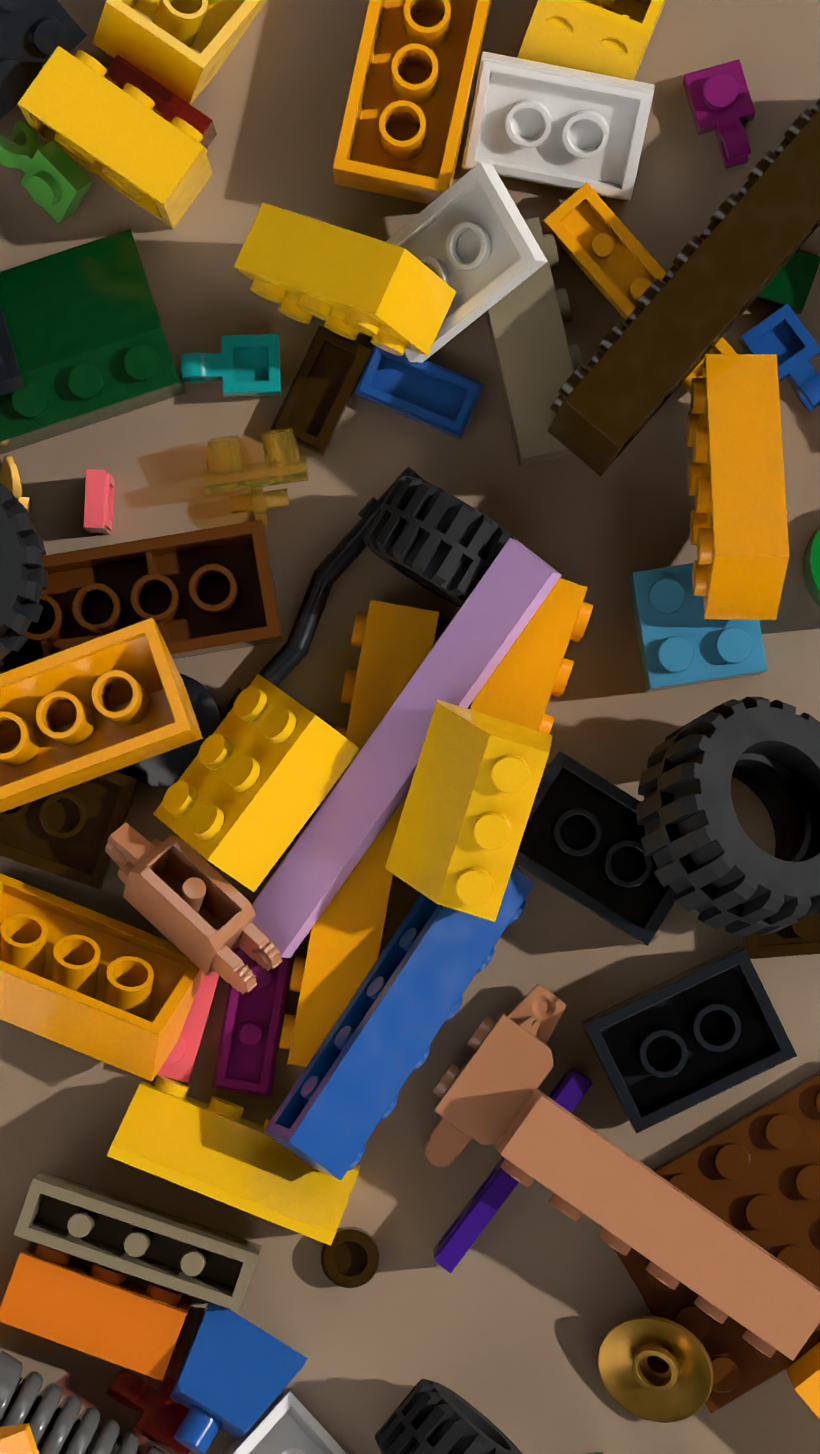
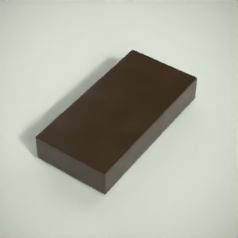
[271,325,372,456]

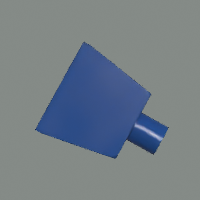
[169,1302,308,1454]

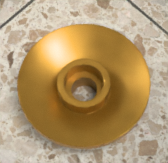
[598,1315,714,1423]

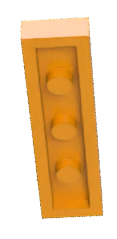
[542,182,737,394]

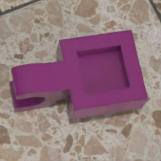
[682,59,755,169]

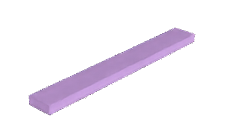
[252,538,562,958]

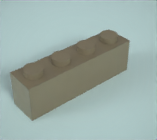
[485,217,583,466]
[13,1171,262,1312]

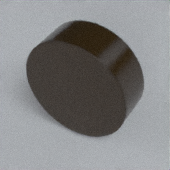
[321,1227,380,1288]

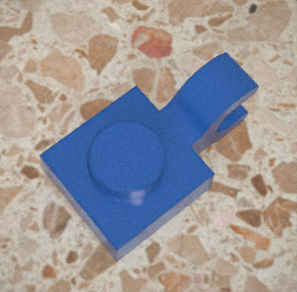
[739,303,820,412]

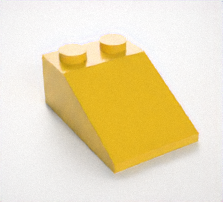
[92,0,267,109]

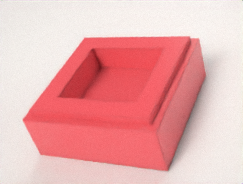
[83,469,115,534]

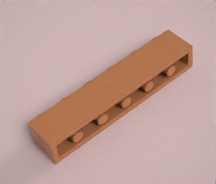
[495,1088,820,1361]

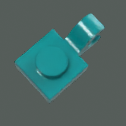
[181,334,281,397]

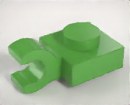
[0,120,93,224]

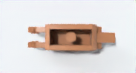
[105,822,282,994]
[423,984,566,1169]

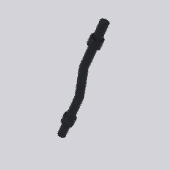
[221,467,423,721]

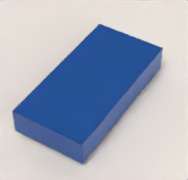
[355,345,483,439]

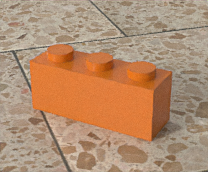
[0,1244,191,1381]

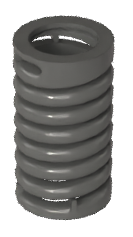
[0,1351,165,1454]

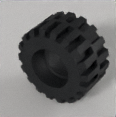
[362,476,516,608]
[375,1379,523,1454]

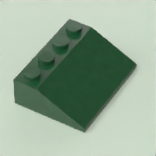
[0,229,185,455]

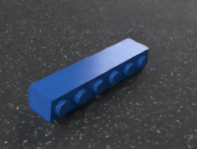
[264,866,535,1180]

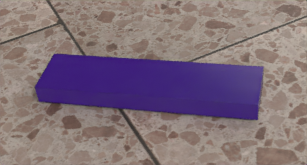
[433,1067,593,1273]

